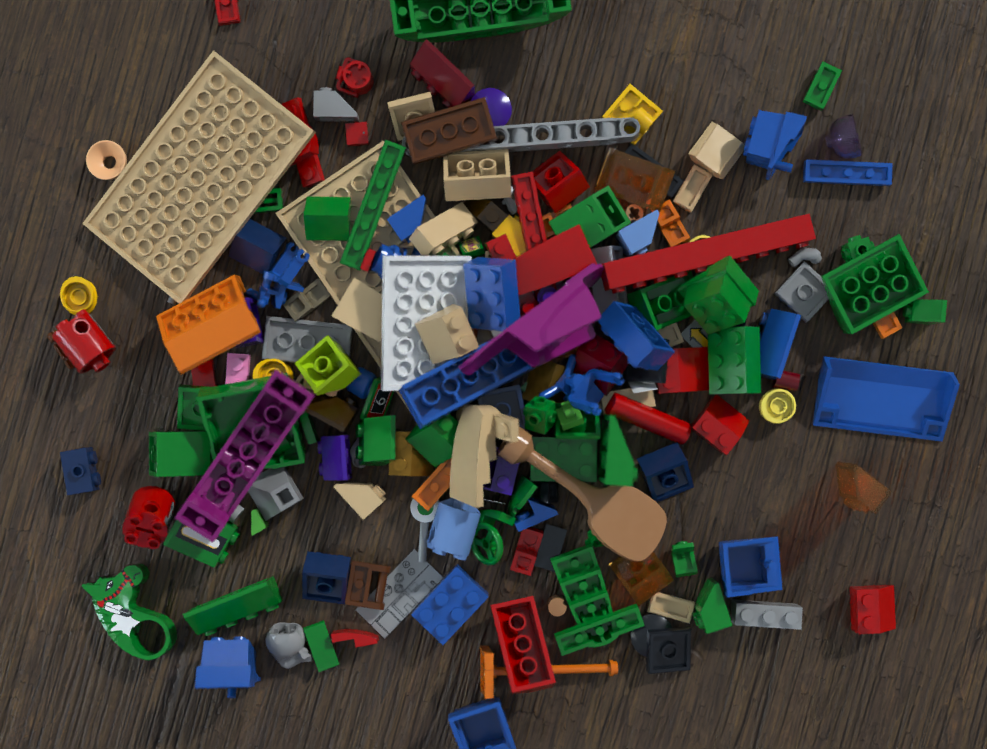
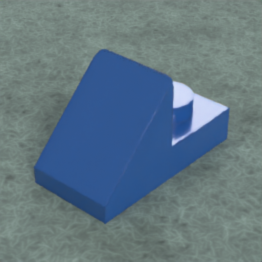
[514,497,558,532]

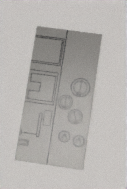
[356,549,443,638]

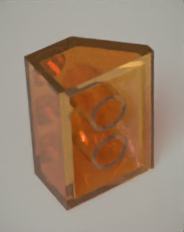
[836,462,892,514]

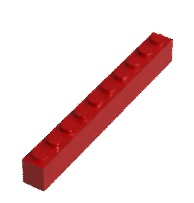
[601,213,816,294]

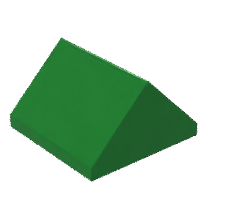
[303,197,351,241]

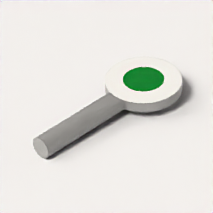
[410,499,440,562]

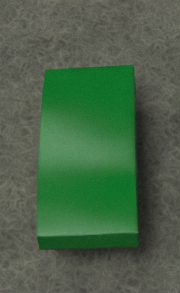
[303,620,339,672]

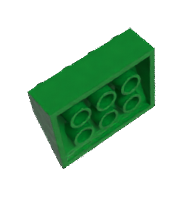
[821,234,929,334]
[597,415,638,487]

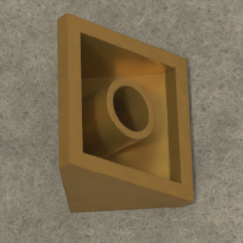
[522,361,565,403]

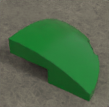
[507,474,537,517]

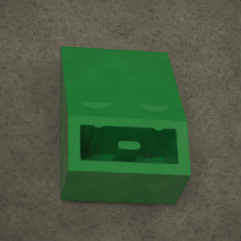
[548,185,631,248]

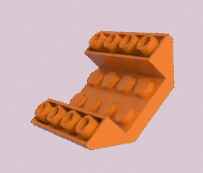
[156,275,261,374]

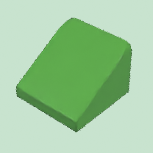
[251,508,269,536]

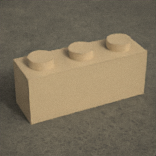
[409,202,478,256]

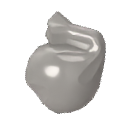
[265,622,313,669]

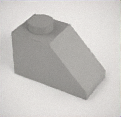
[313,87,359,122]

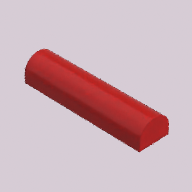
[604,392,691,445]

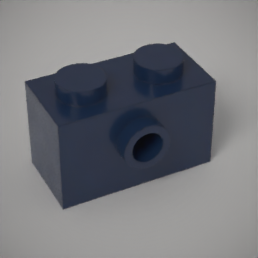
[60,447,101,495]

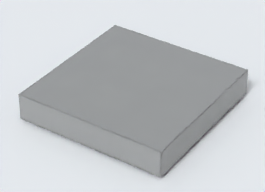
[774,261,828,323]

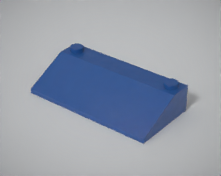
[813,357,960,441]

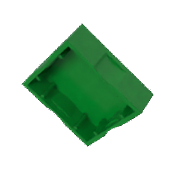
[196,373,306,469]

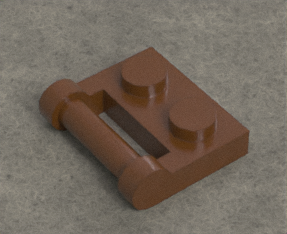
[345,560,391,610]

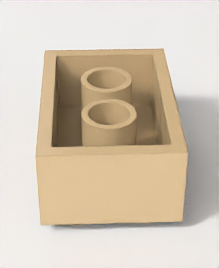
[443,149,511,201]

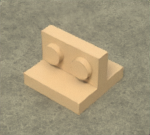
[388,92,435,141]

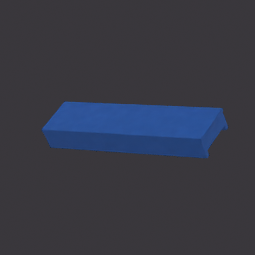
[399,337,543,429]

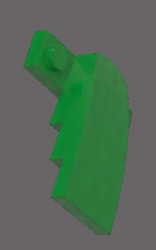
[550,544,645,656]

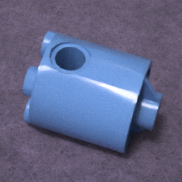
[427,498,481,561]

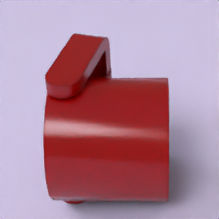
[335,57,374,98]

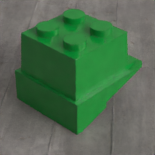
[677,255,759,335]

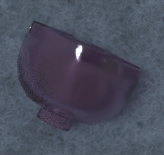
[825,114,862,159]

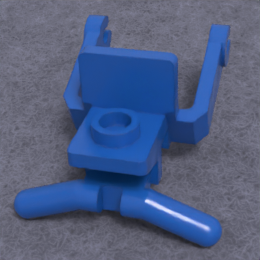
[246,242,310,309]
[539,354,625,416]

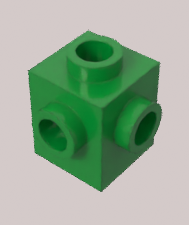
[841,235,875,262]
[523,396,557,434]

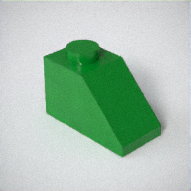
[903,299,947,325]

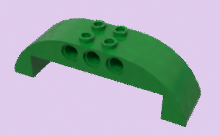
[390,0,572,42]

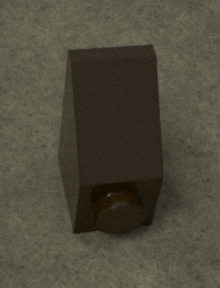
[463,199,508,234]

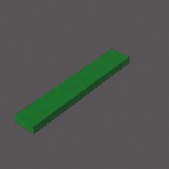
[340,139,406,271]

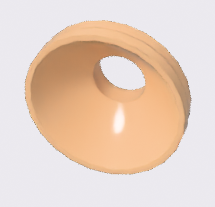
[86,140,127,180]

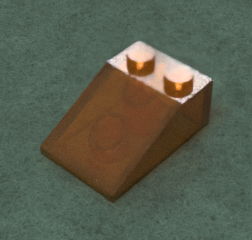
[595,148,675,212]

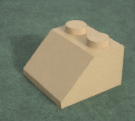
[415,304,479,364]
[334,481,386,520]

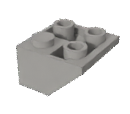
[248,467,304,521]

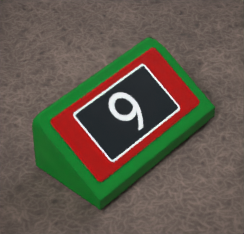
[360,377,394,419]

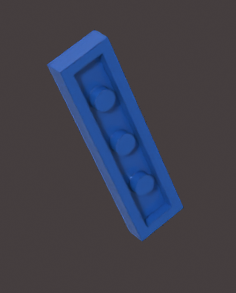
[803,159,893,186]

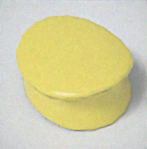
[759,388,796,424]

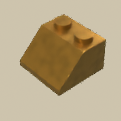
[389,431,434,476]

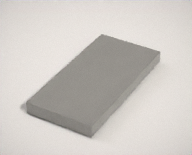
[262,316,353,363]

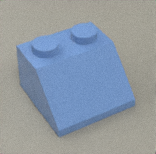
[615,209,659,258]

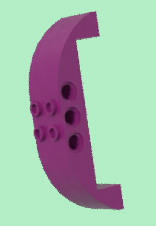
[175,369,315,543]

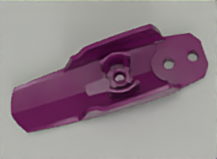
[458,263,604,375]

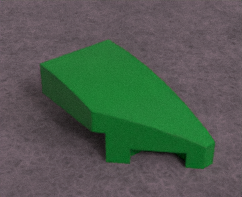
[478,510,516,526]

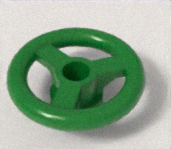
[471,523,503,565]

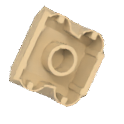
[688,122,745,179]

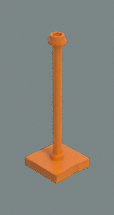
[480,645,618,699]

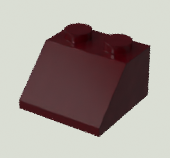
[573,334,629,396]

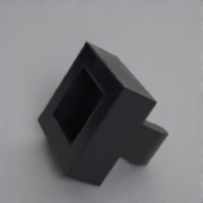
[534,481,559,503]

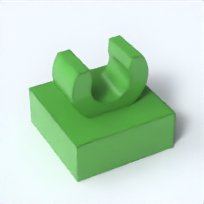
[555,400,584,431]

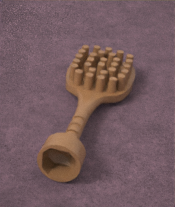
[496,427,667,561]

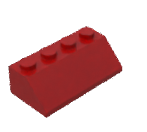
[490,596,556,694]

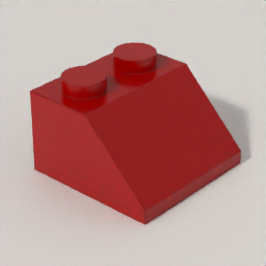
[532,151,590,213]
[690,394,750,455]
[849,585,896,634]

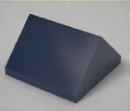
[229,219,287,274]

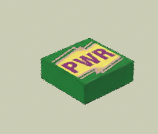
[458,235,485,258]

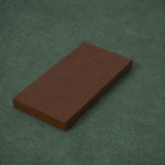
[401,97,497,165]

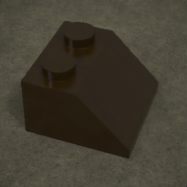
[304,392,360,432]

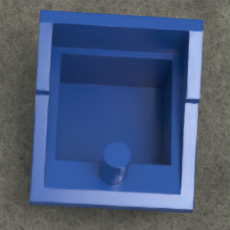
[743,110,807,180]
[719,536,783,597]
[195,637,261,698]
[448,696,516,749]

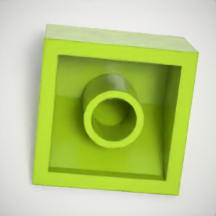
[295,335,361,395]

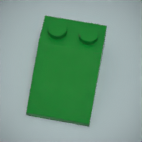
[627,271,693,330]

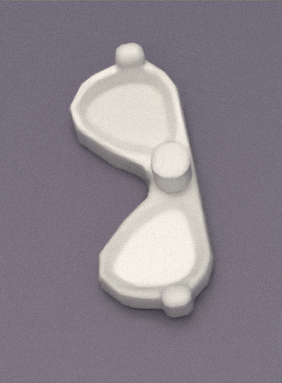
[502,187,517,215]

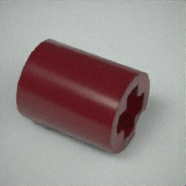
[772,370,800,391]

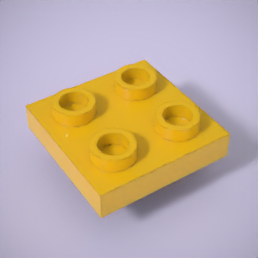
[602,84,663,145]

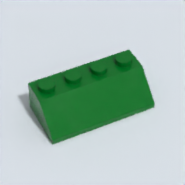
[183,576,283,636]

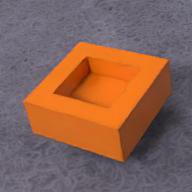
[873,312,902,339]

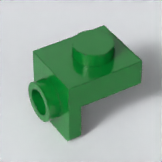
[671,541,698,577]

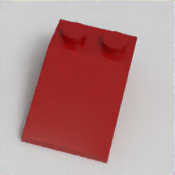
[655,347,709,394]

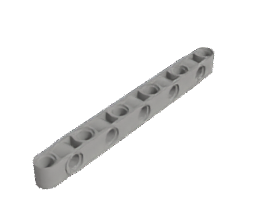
[402,117,640,157]

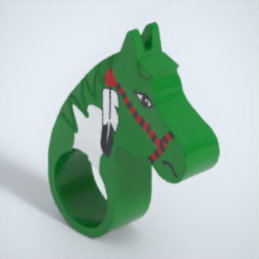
[82,563,177,660]

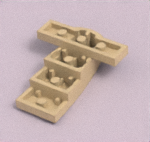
[332,278,382,370]
[450,403,519,508]

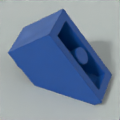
[387,195,427,244]

